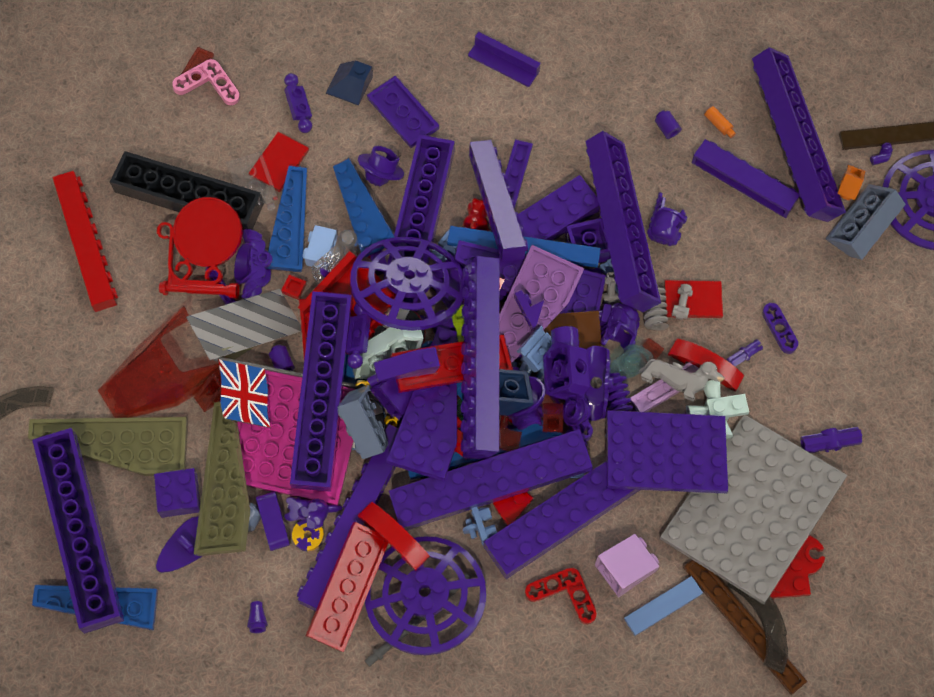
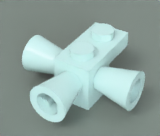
[686,380,749,440]

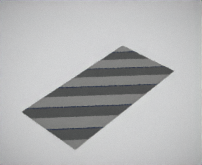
[186,289,302,360]

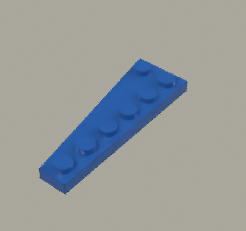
[333,158,395,258]
[266,166,307,272]
[32,585,158,630]

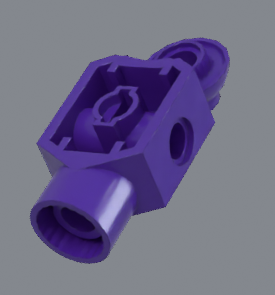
[543,326,591,427]

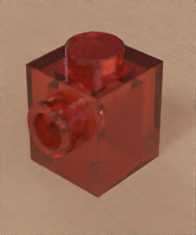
[543,403,563,432]

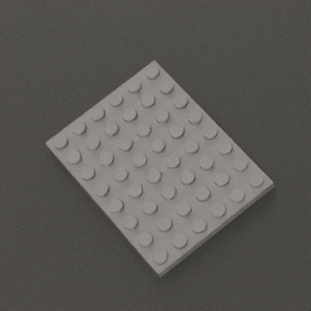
[660,415,847,604]

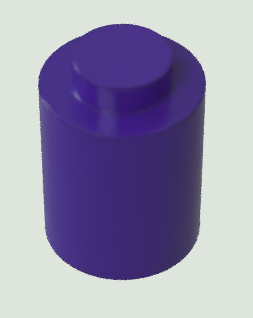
[655,110,682,139]
[269,345,295,374]

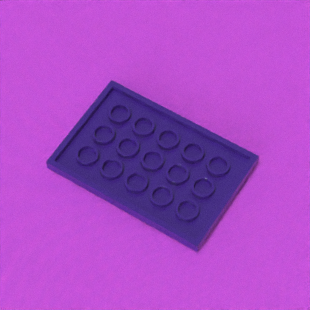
[607,410,728,494]

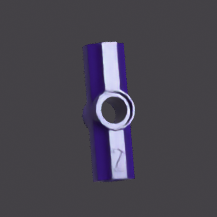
[800,427,862,453]

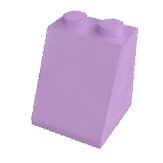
[595,534,659,597]

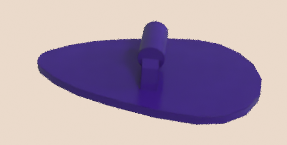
[156,516,202,573]

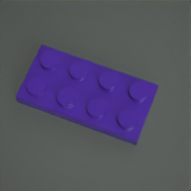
[367,76,440,148]

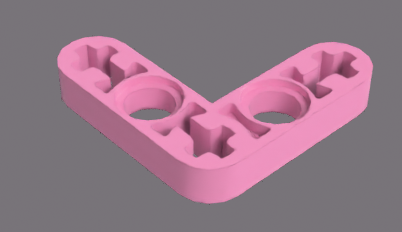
[173,59,239,105]

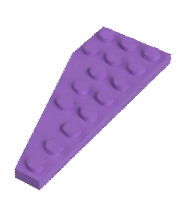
[499,245,584,364]

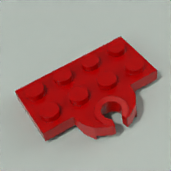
[769,536,825,599]

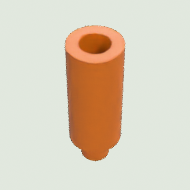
[704,106,736,138]

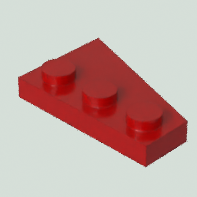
[492,492,533,526]

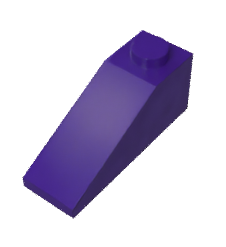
[373,347,440,382]

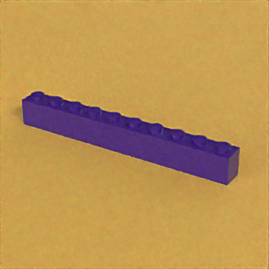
[297,424,399,611]

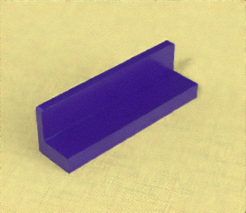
[468,32,540,87]

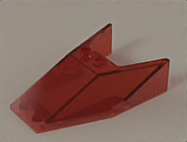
[98,306,221,418]

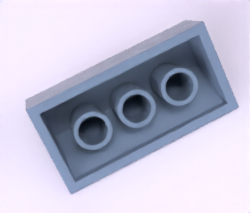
[826,184,905,260]

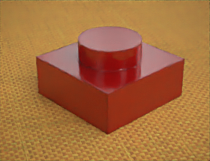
[281,275,307,300]

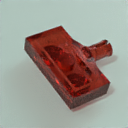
[499,415,522,451]

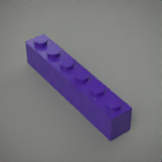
[692,139,800,218]

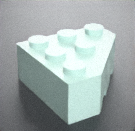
[353,327,423,379]

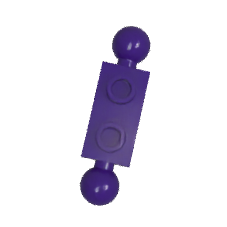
[284,73,312,133]
[346,303,371,369]

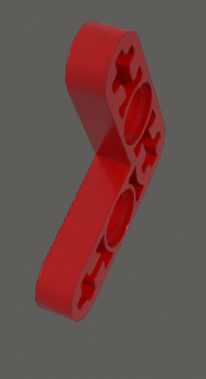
[525,568,597,625]

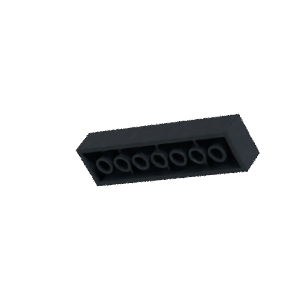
[110,151,264,230]

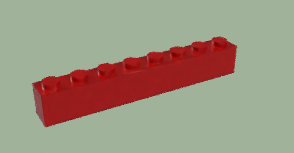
[52,170,119,312]

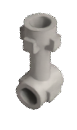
[603,272,619,305]
[672,284,693,320]

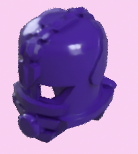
[647,192,687,246]
[601,303,640,350]

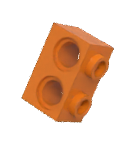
[837,164,866,200]

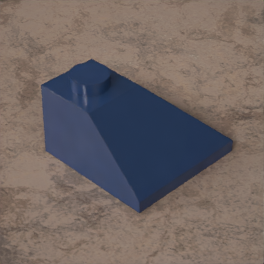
[326,60,373,106]
[499,369,533,416]

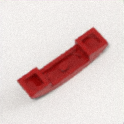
[668,339,745,392]
[358,502,430,571]

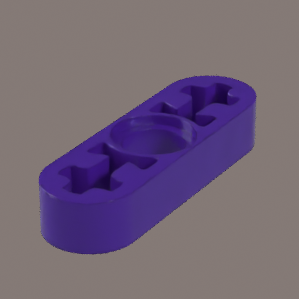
[762,303,798,354]

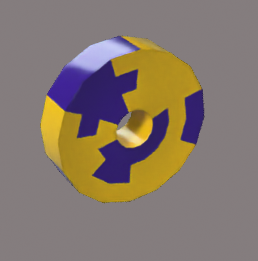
[292,520,324,552]

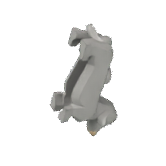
[639,359,725,402]

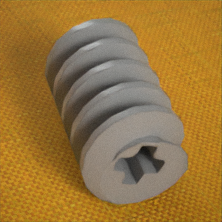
[644,288,669,331]

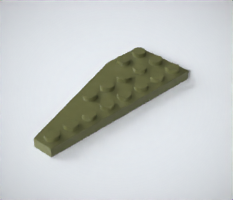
[28,417,188,476]

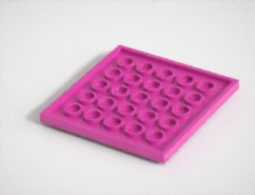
[237,370,356,506]

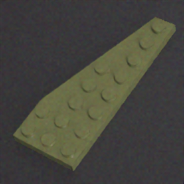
[194,402,250,556]

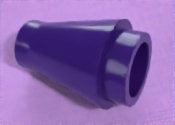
[247,601,268,633]

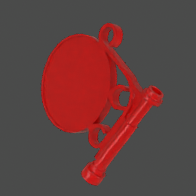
[157,197,242,298]

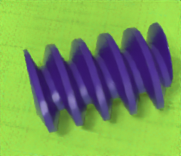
[608,373,633,411]

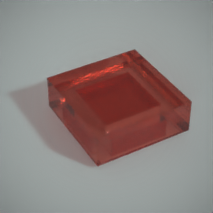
[637,338,664,361]

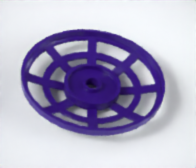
[882,150,934,250]
[350,237,464,331]
[365,536,487,656]

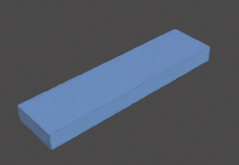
[624,576,703,636]

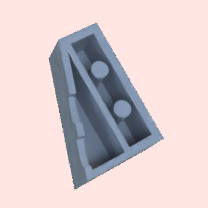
[337,385,388,459]

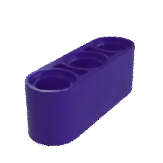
[256,491,290,551]

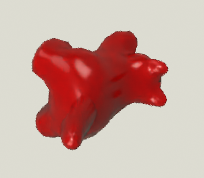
[462,198,488,231]

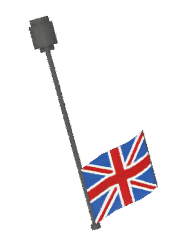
[214,357,379,428]

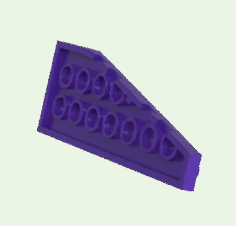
[454,240,606,314]
[387,326,457,481]

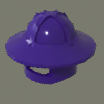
[357,146,404,187]

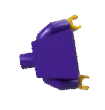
[355,374,414,427]

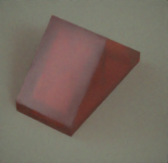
[194,372,221,412]

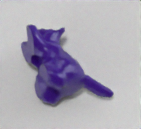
[284,496,342,529]

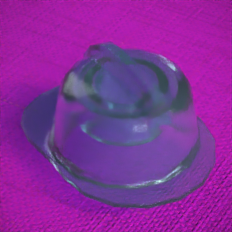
[610,344,653,379]

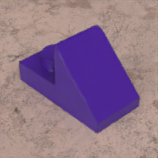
[514,290,544,331]

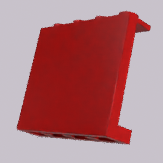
[298,251,397,354]

